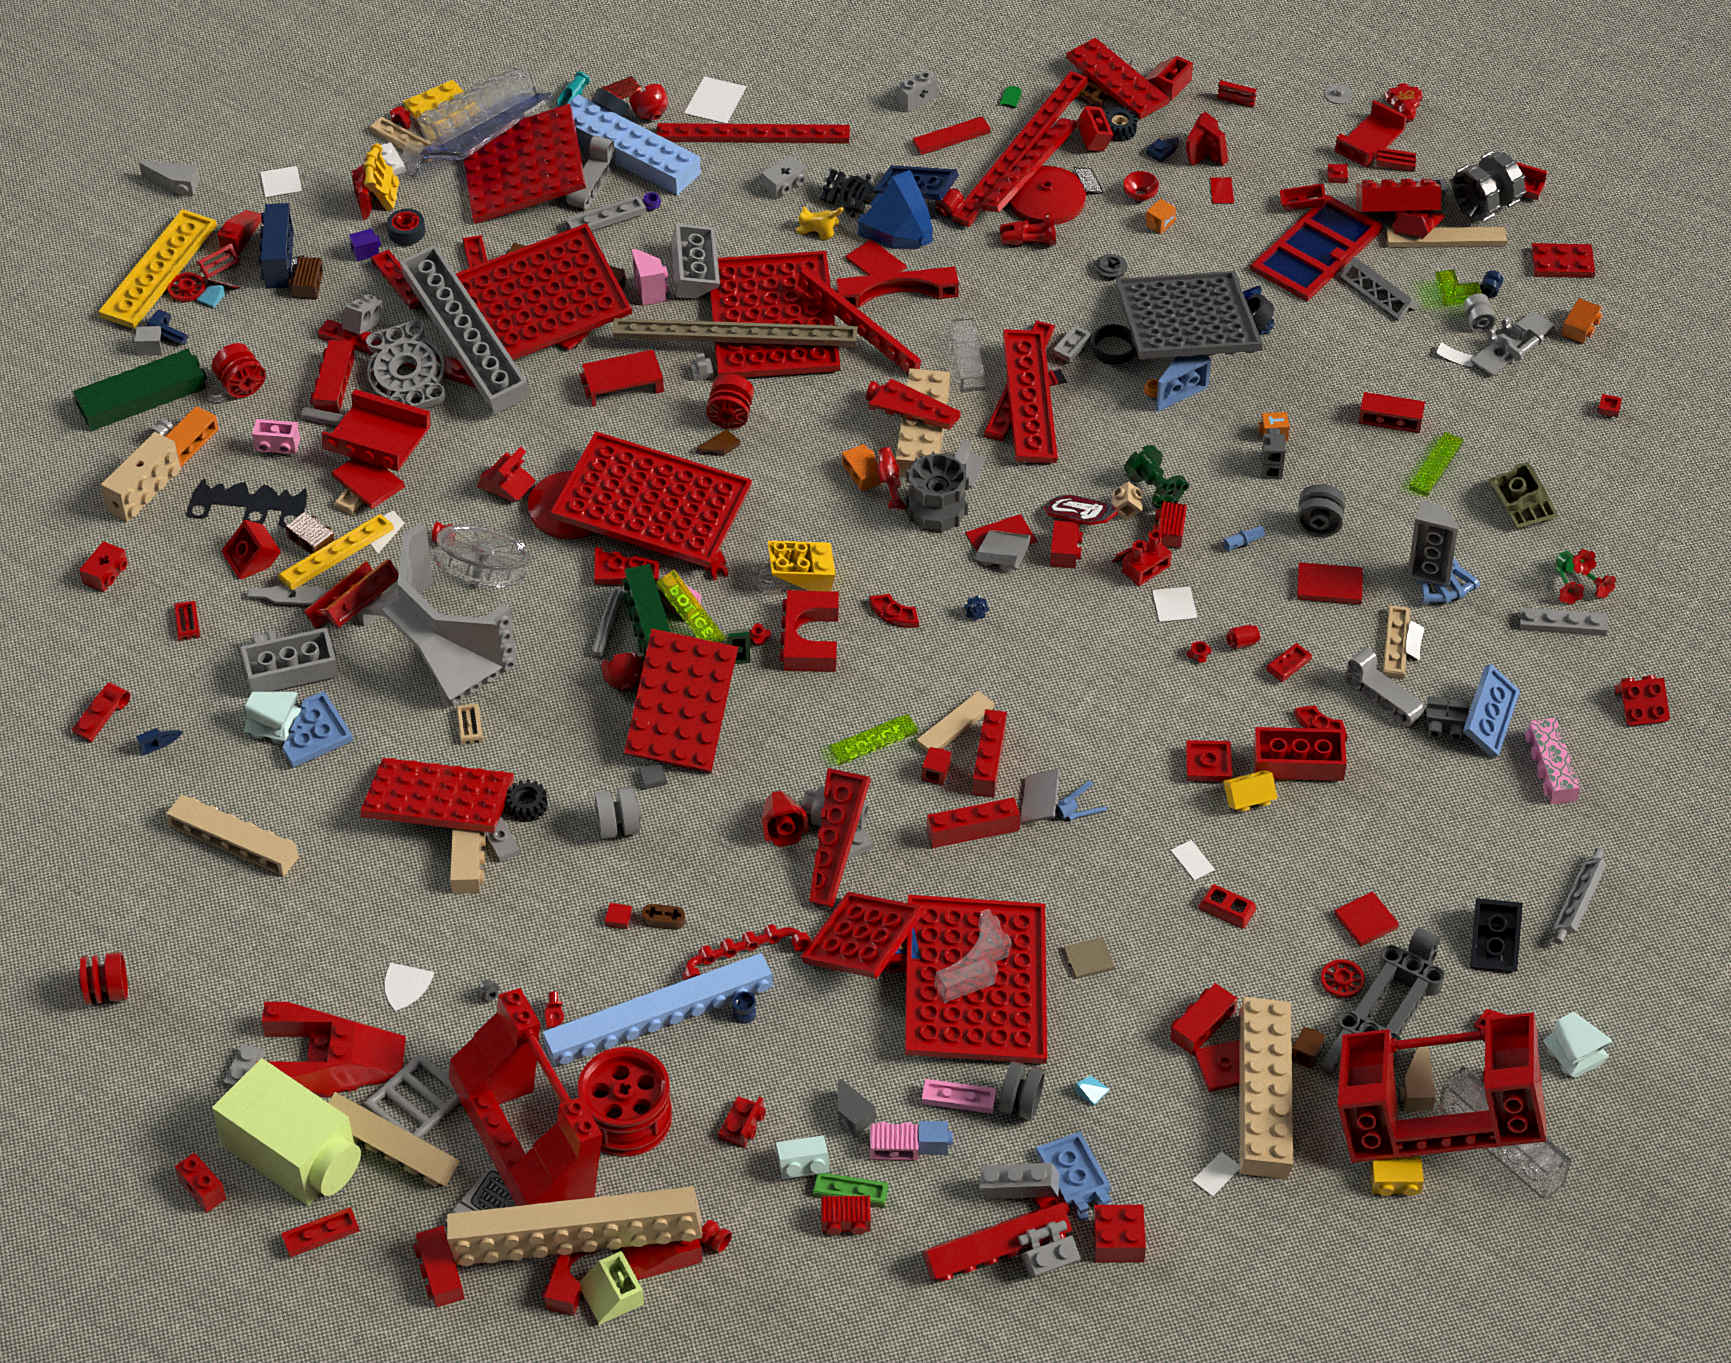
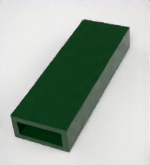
[73,349,207,431]

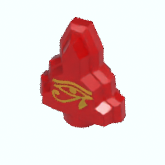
[1384,83,1423,123]

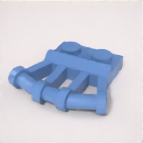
[1418,558,1480,604]

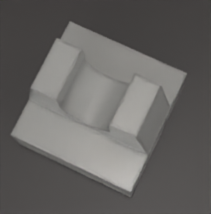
[690,353,714,381]

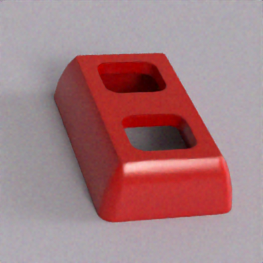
[1279,183,1326,211]
[1198,884,1257,929]

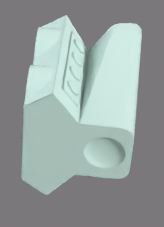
[244,692,302,744]
[1543,1012,1612,1078]

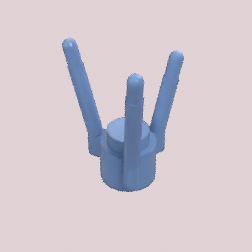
[1055,780,1107,821]

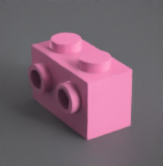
[252,419,300,454]

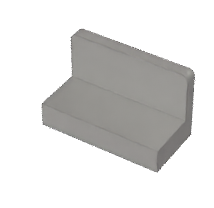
[954,439,986,488]

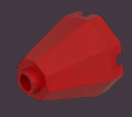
[761,791,809,847]

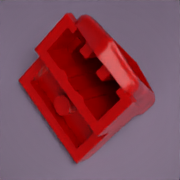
[1186,112,1228,166]
[477,446,535,502]

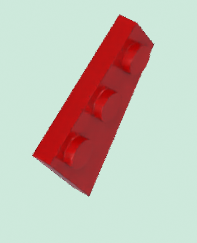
[594,547,659,585]

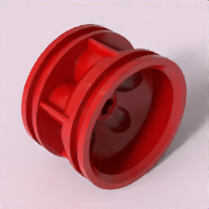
[578,1047,672,1157]

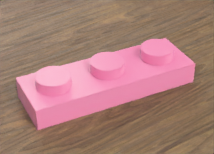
[922,1079,996,1114]

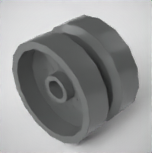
[1296,484,1346,537]
[999,1061,1045,1121]

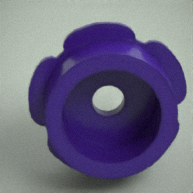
[642,192,661,210]

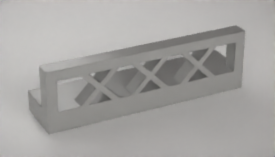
[1340,257,1419,320]

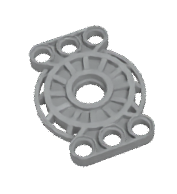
[366,321,446,409]

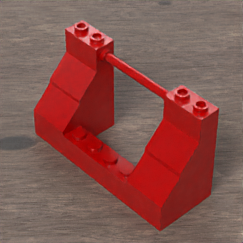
[449,988,602,1206]
[1337,1012,1546,1163]

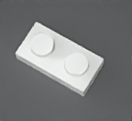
[381,142,406,175]

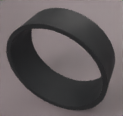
[1092,324,1135,365]

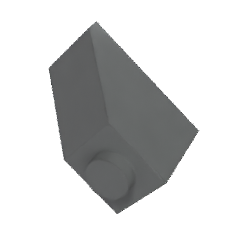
[838,1079,876,1137]

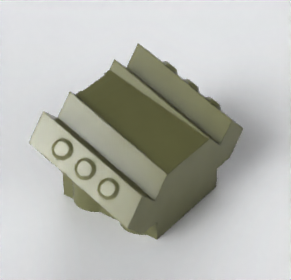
[1487,461,1558,528]

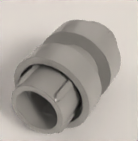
[801,785,869,829]

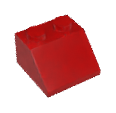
[221,520,281,579]

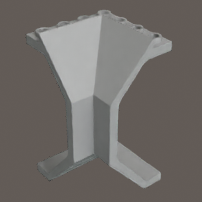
[358,523,517,709]

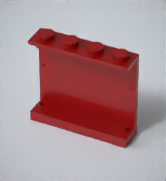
[321,389,431,471]

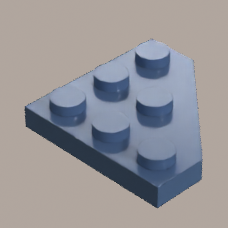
[283,691,354,768]

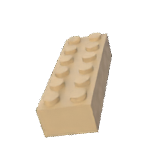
[896,369,950,477]

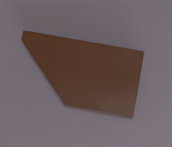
[697,429,740,455]

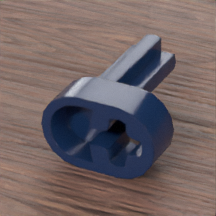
[146,309,188,345]

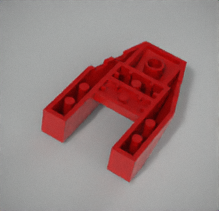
[255,1001,406,1098]

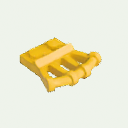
[363,143,399,211]

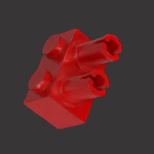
[1122,529,1172,587]

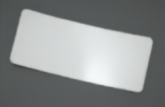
[1437,342,1475,367]
[1406,621,1424,660]

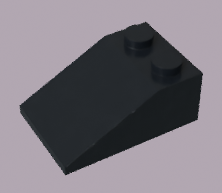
[1470,898,1523,972]

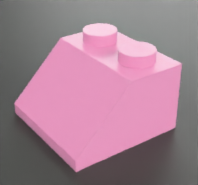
[632,249,669,305]

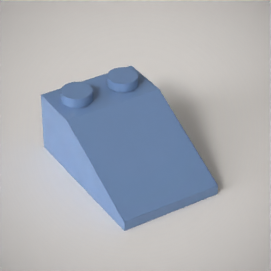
[1156,355,1211,412]

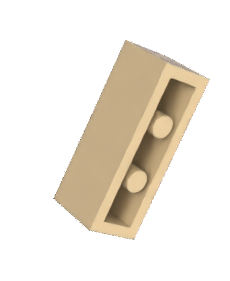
[450,828,486,893]

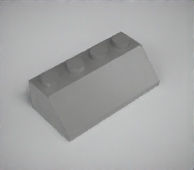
[671,223,720,299]
[1407,501,1459,587]

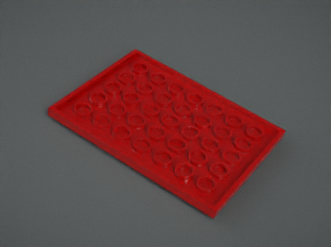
[455,223,633,360]
[710,251,841,378]
[550,431,753,568]
[905,894,1047,1064]

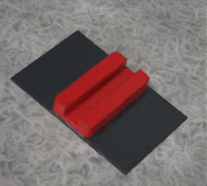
[1048,369,1067,387]

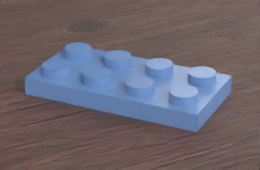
[1463,664,1520,758]

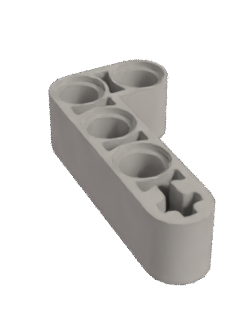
[566,136,615,210]
[1346,648,1426,727]

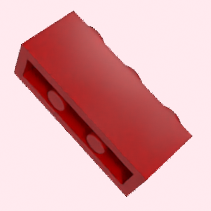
[1358,392,1425,433]
[1170,983,1238,1056]
[413,1225,465,1308]

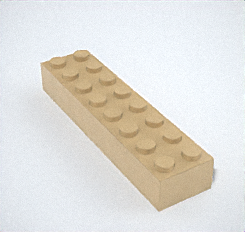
[1239,997,1293,1179]

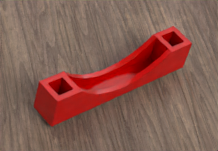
[836,266,959,308]

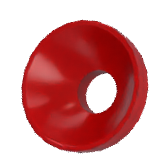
[1123,171,1159,202]

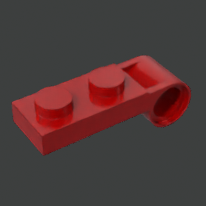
[72,682,131,743]

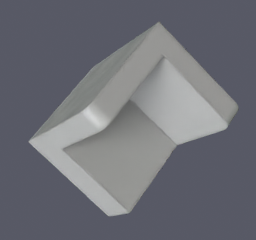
[135,326,162,356]

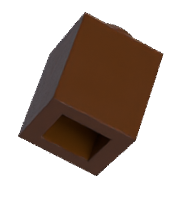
[1292,1027,1326,1070]

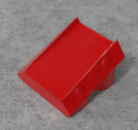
[351,163,374,220]
[1392,210,1445,240]

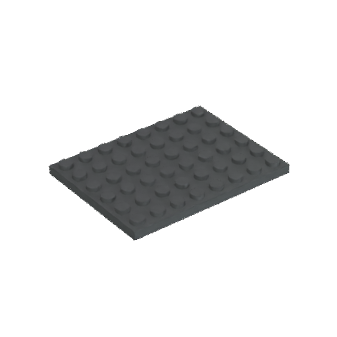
[1116,271,1262,360]

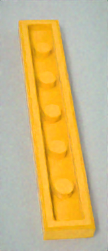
[278,514,394,590]

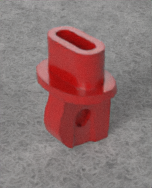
[389,106,411,130]
[544,991,565,1029]

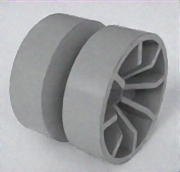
[594,786,641,839]

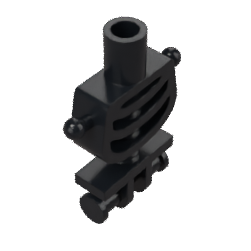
[817,168,877,218]

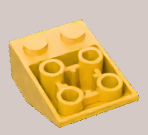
[767,540,836,591]

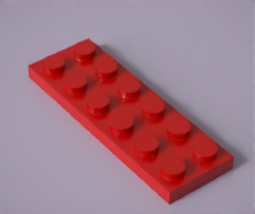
[1066,37,1170,120]

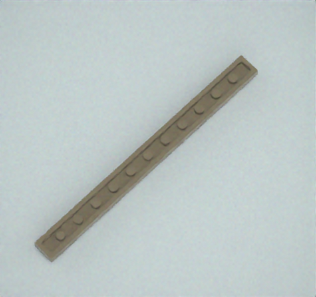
[612,318,858,347]

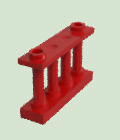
[304,559,399,629]

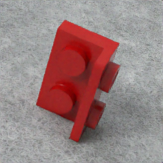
[718,1096,766,1148]

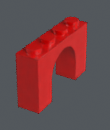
[780,590,839,672]

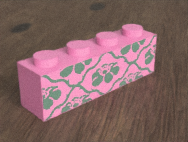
[1525,718,1580,804]

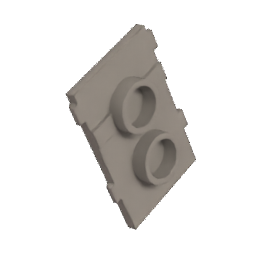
[1020,769,1062,824]

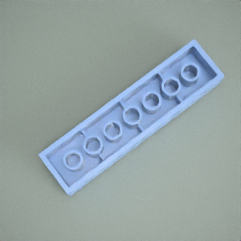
[566,95,701,195]

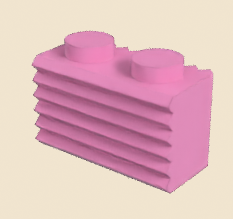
[870,1122,919,1160]

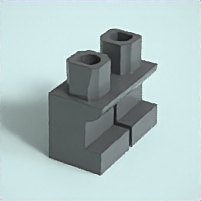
[1261,428,1286,479]
[1425,696,1470,742]

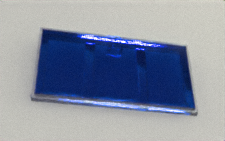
[420,92,553,160]

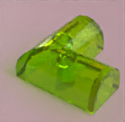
[1434,269,1482,306]

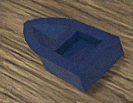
[1146,138,1179,163]
[136,728,183,756]

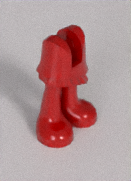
[999,212,1056,246]

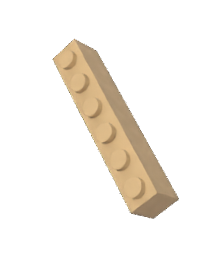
[166,794,299,877]
[329,1092,460,1187]

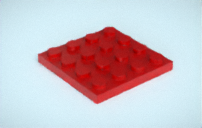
[801,891,924,979]

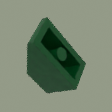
[726,629,751,664]

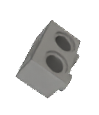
[342,294,383,335]

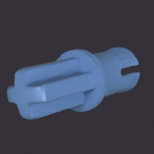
[1223,526,1265,551]

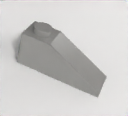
[139,160,200,196]

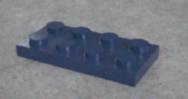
[873,165,959,201]

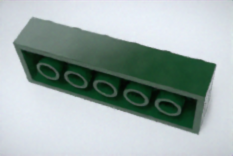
[622,564,671,661]

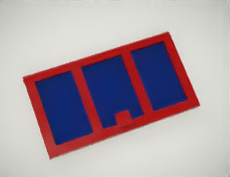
[1249,195,1384,302]

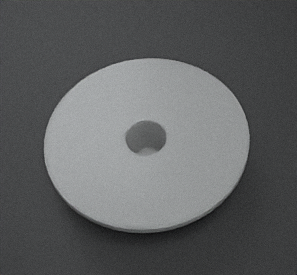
[1325,84,1353,104]

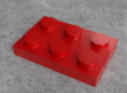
[1531,243,1595,278]

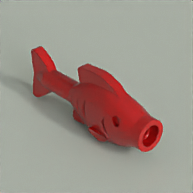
[877,447,907,510]

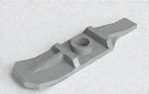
[248,585,329,606]

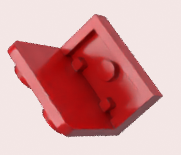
[1614,675,1670,726]

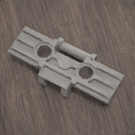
[1471,311,1555,376]

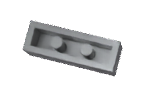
[980,1163,1060,1199]

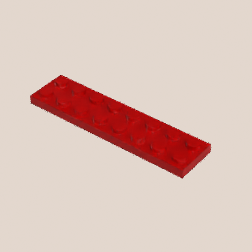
[1002,329,1058,463]

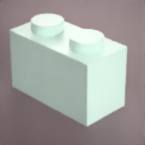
[776,1135,830,1179]

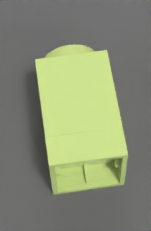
[212,1058,361,1206]

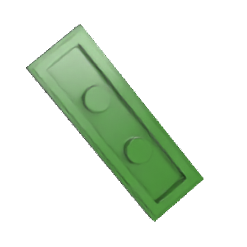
[813,1173,889,1208]

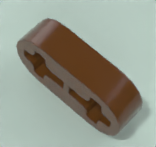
[642,904,685,930]

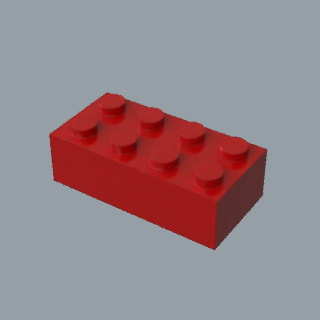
[1356,178,1441,212]
[1253,727,1347,781]

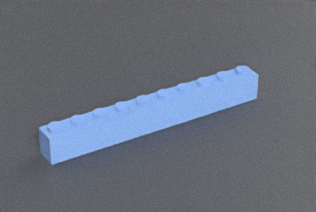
[543,953,773,1067]

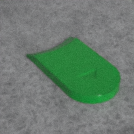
[1000,86,1022,108]

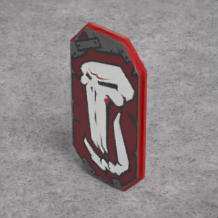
[1044,494,1118,526]

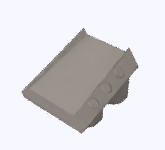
[975,530,1031,573]

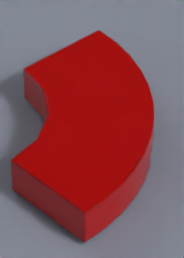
[869,593,919,628]
[1294,705,1348,742]

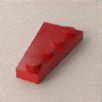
[868,378,961,430]

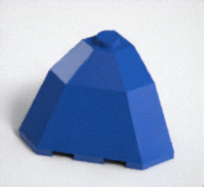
[858,170,933,249]

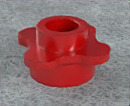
[748,623,771,645]
[1186,641,1212,663]

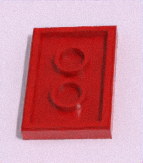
[332,458,405,509]
[1297,562,1363,605]

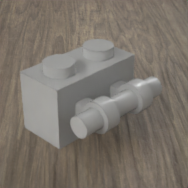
[1018,1220,1081,1278]

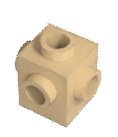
[1112,481,1143,520]

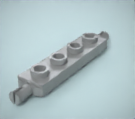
[1553,848,1607,945]

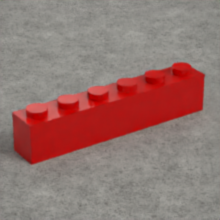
[921,1202,1073,1282]

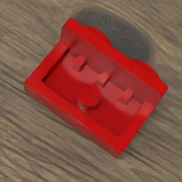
[1516,162,1548,200]

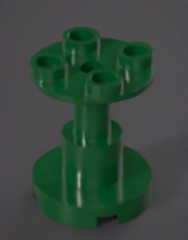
[1124,445,1190,509]

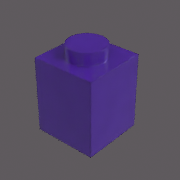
[349,228,381,261]

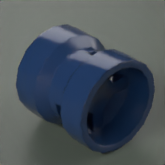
[1479,270,1504,298]
[732,991,756,1024]

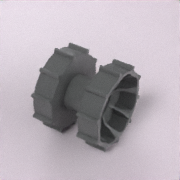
[1450,150,1526,222]
[906,451,969,533]

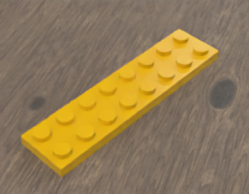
[98,209,217,329]

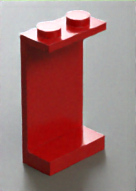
[1335,100,1407,168]
[579,350,664,407]

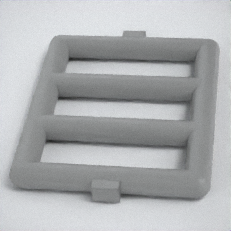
[364,1054,461,1139]

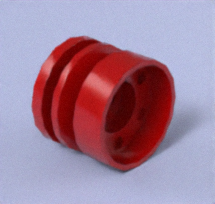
[211,343,266,398]
[706,374,754,429]
[78,951,128,1005]

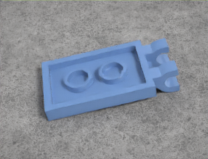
[1036,1132,1112,1222]

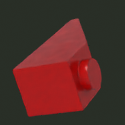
[217,210,261,256]

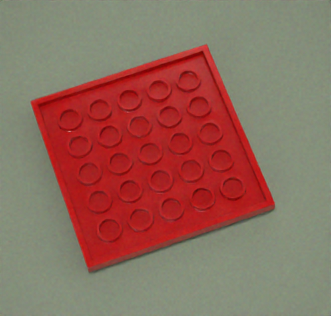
[461,104,586,224]

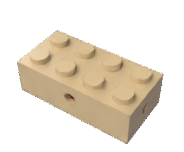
[101,432,181,522]

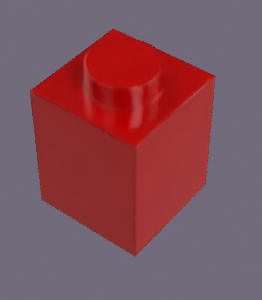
[922,746,951,786]

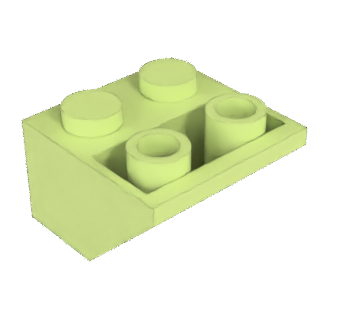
[580,1251,644,1325]

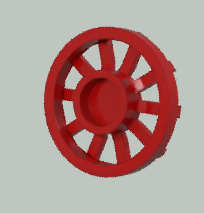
[167,272,206,303]
[1321,959,1365,999]

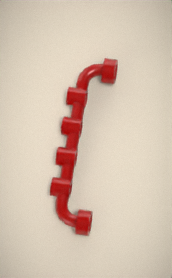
[682,924,811,981]

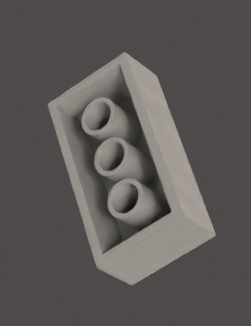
[241,628,338,693]

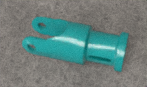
[557,71,591,107]

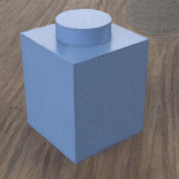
[919,1121,953,1155]

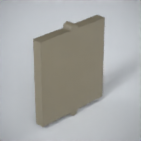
[1064,937,1115,979]

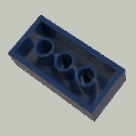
[258,203,294,289]

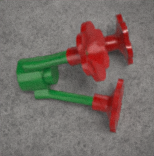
[1555,549,1616,605]

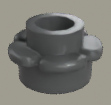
[477,980,500,1002]

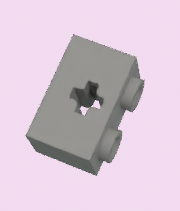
[896,69,938,112]
[761,155,807,199]

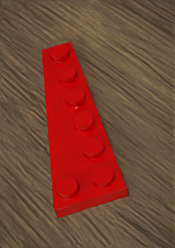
[809,768,871,908]

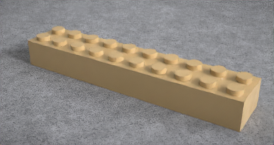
[447,1186,702,1266]

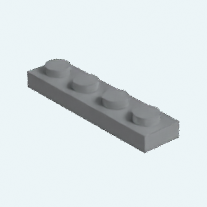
[566,195,646,231]
[1519,608,1608,636]

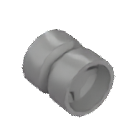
[1463,294,1496,332]

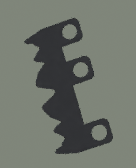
[187,478,307,527]

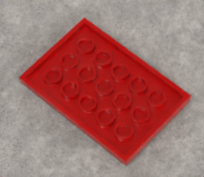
[624,629,738,773]
[360,758,514,833]

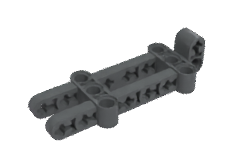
[1321,926,1444,1075]

